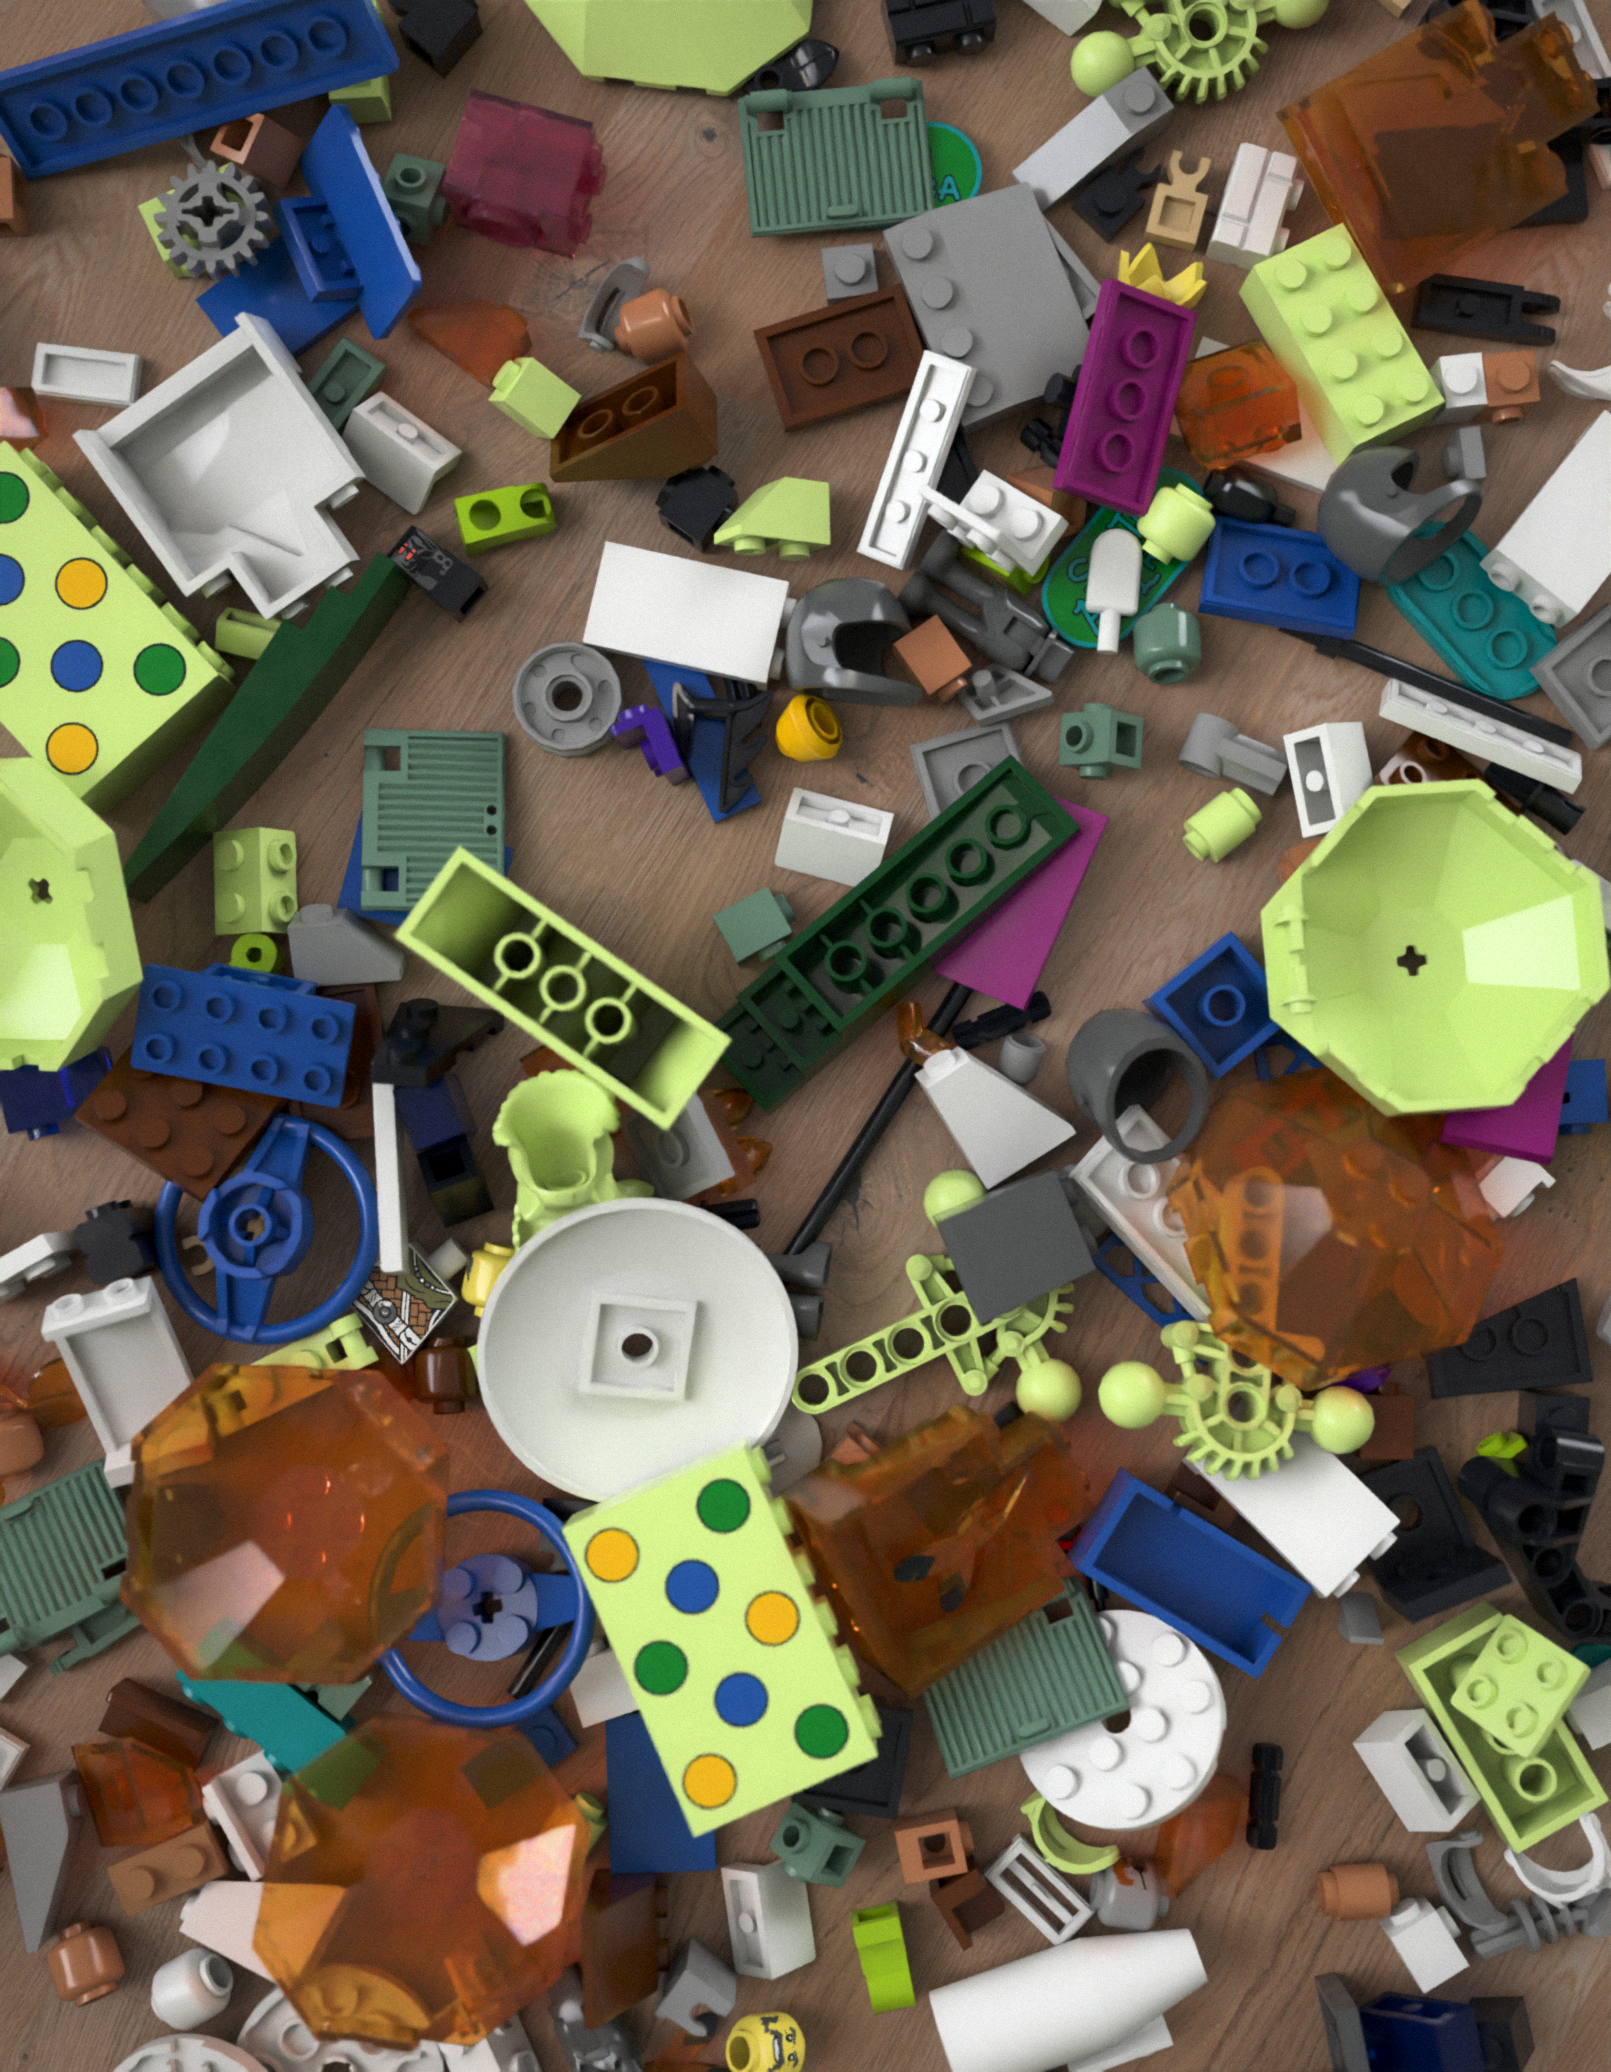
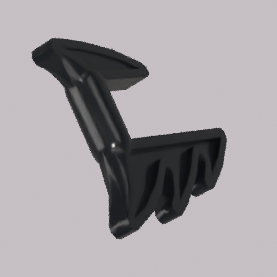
[672,681,774,814]

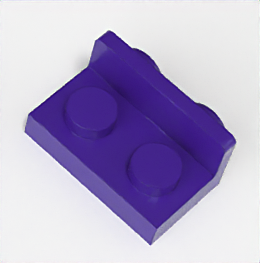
[609,704,692,786]

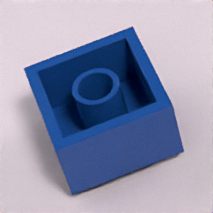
[1142,931,1281,1081]

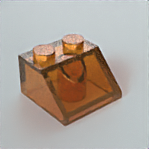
[1174,338,1302,472]

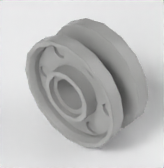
[512,642,625,758]

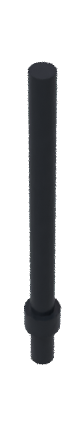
[1278,627,1573,748]

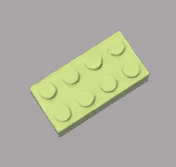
[1238,223,1445,468]
[1394,1601,1609,1854]

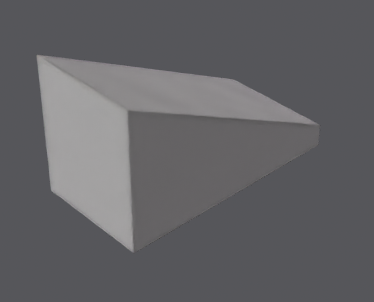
[1336,1591,1383,1645]

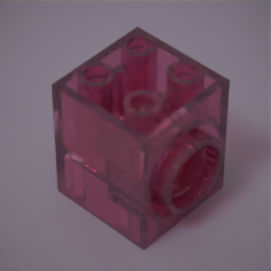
[442,88,607,259]

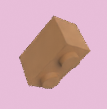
[106,1814,233,1918]

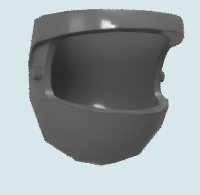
[1316,446,1483,588]
[785,577,923,707]
[1065,1008,1209,1165]

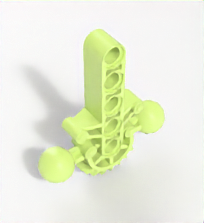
[1070,0,1330,104]
[1098,1168,1375,1481]
[791,1169,1083,1425]

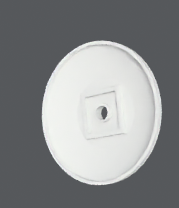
[477,1197,798,1502]

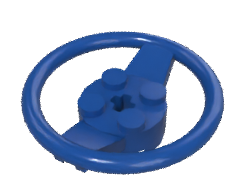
[153,1114,380,1346]
[370,1489,597,1729]

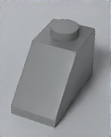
[287,903,407,987]

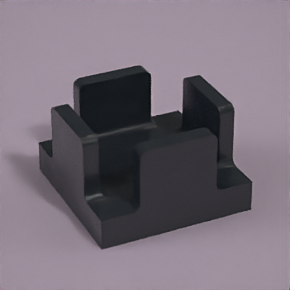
[791,1692,914,1820]

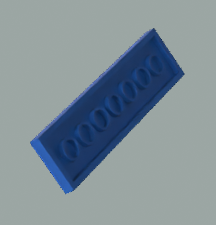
[0,0,400,181]

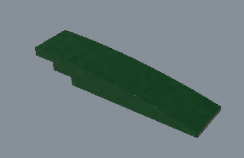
[122,552,412,904]
[712,754,1081,1116]

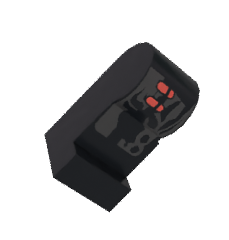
[386,525,489,624]

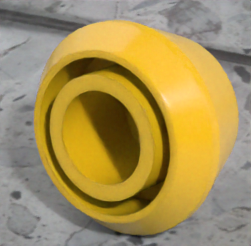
[775,694,842,763]

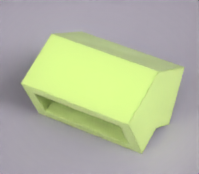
[215,607,283,663]

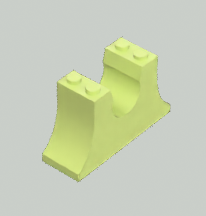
[394,846,732,1131]

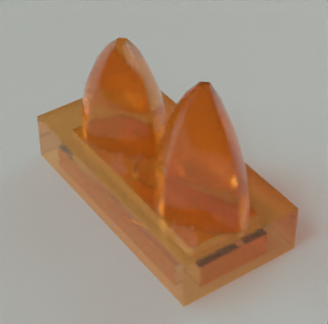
[697,1087,773,1198]

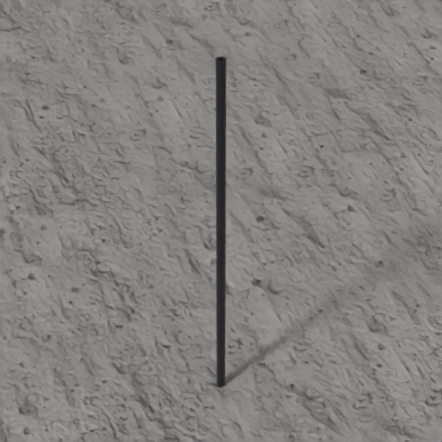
[507,982,974,1700]

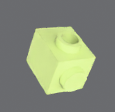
[488,357,581,439]

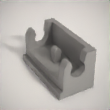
[654,1935,737,2036]

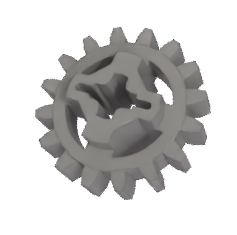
[154,160,273,281]

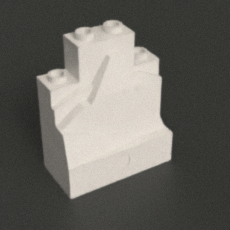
[72,312,366,621]

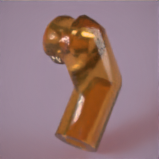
[895,1002,953,1066]

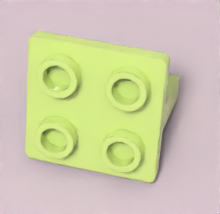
[1450,1614,1590,1761]

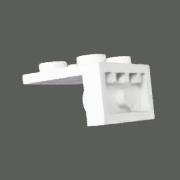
[917,469,1069,577]

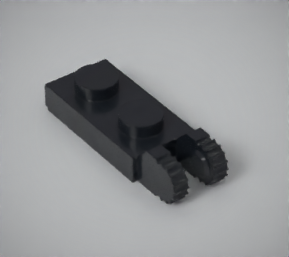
[1410,271,1561,347]

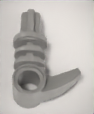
[1468,1866,1611,1960]

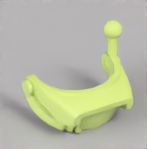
[1020,1790,1120,1874]

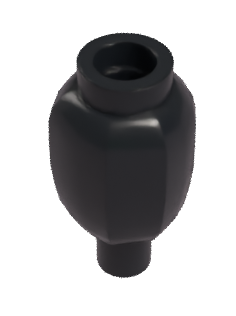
[1202,466,1296,528]

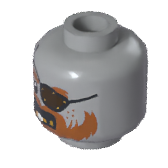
[1089,1856,1170,1932]

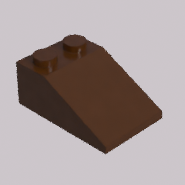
[549,350,718,483]
[581,1869,670,2030]

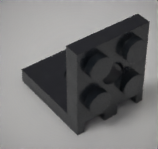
[1355,1444,1513,1625]

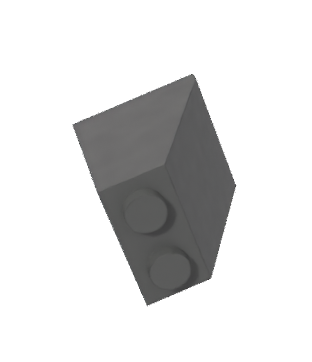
[933,1167,1099,1325]

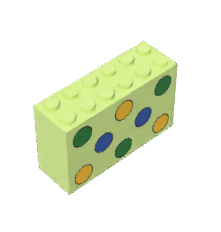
[0,440,239,817]
[562,1438,883,1837]

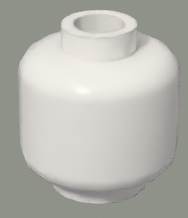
[151,1947,234,2031]

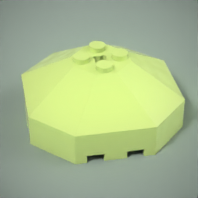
[0,757,144,1071]
[1260,779,1611,1117]

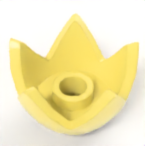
[1118,242,1208,310]

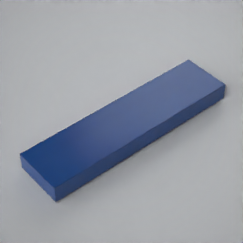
[641,659,762,824]

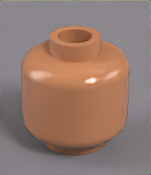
[614,288,695,366]
[0,1400,45,1483]
[46,1920,126,2008]

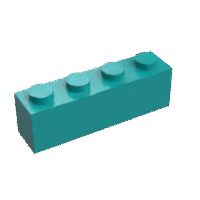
[174,1616,388,1810]

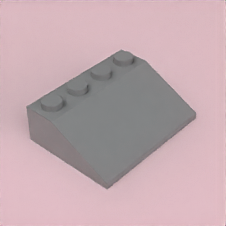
[883,181,1090,437]

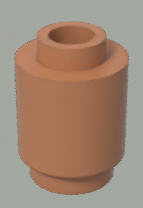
[1317,1863,1399,1921]

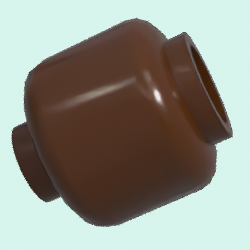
[413,1337,482,1415]

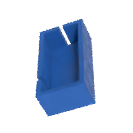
[1066,1467,1313,1680]

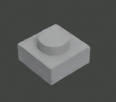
[821,243,878,306]
[1441,426,1487,485]

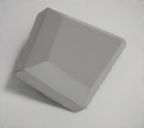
[955,662,1054,727]

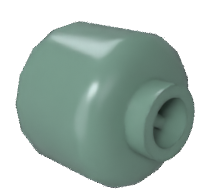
[1133,603,1202,685]

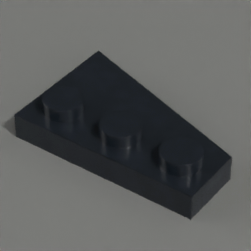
[371,998,504,1088]
[1424,1277,1593,1399]

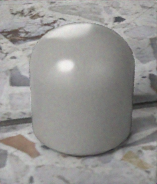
[997,1032,1046,1085]

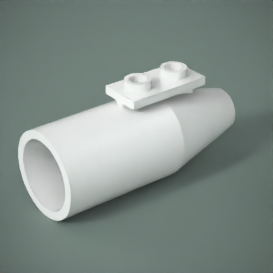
[929,1928,1208,2072]

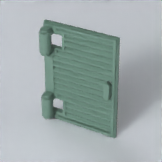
[737,76,935,238]
[361,729,505,912]
[0,1457,159,1658]
[905,1575,1131,1780]

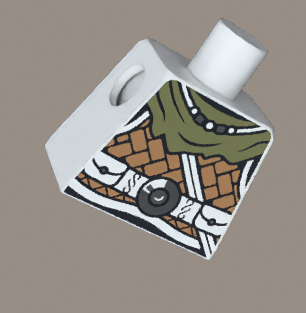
[337,1237,469,1364]

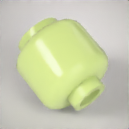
[1137,483,1216,565]

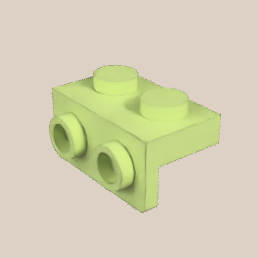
[213,827,298,937]

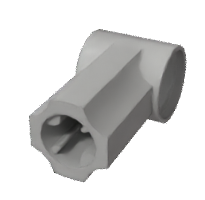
[1177,712,1288,798]

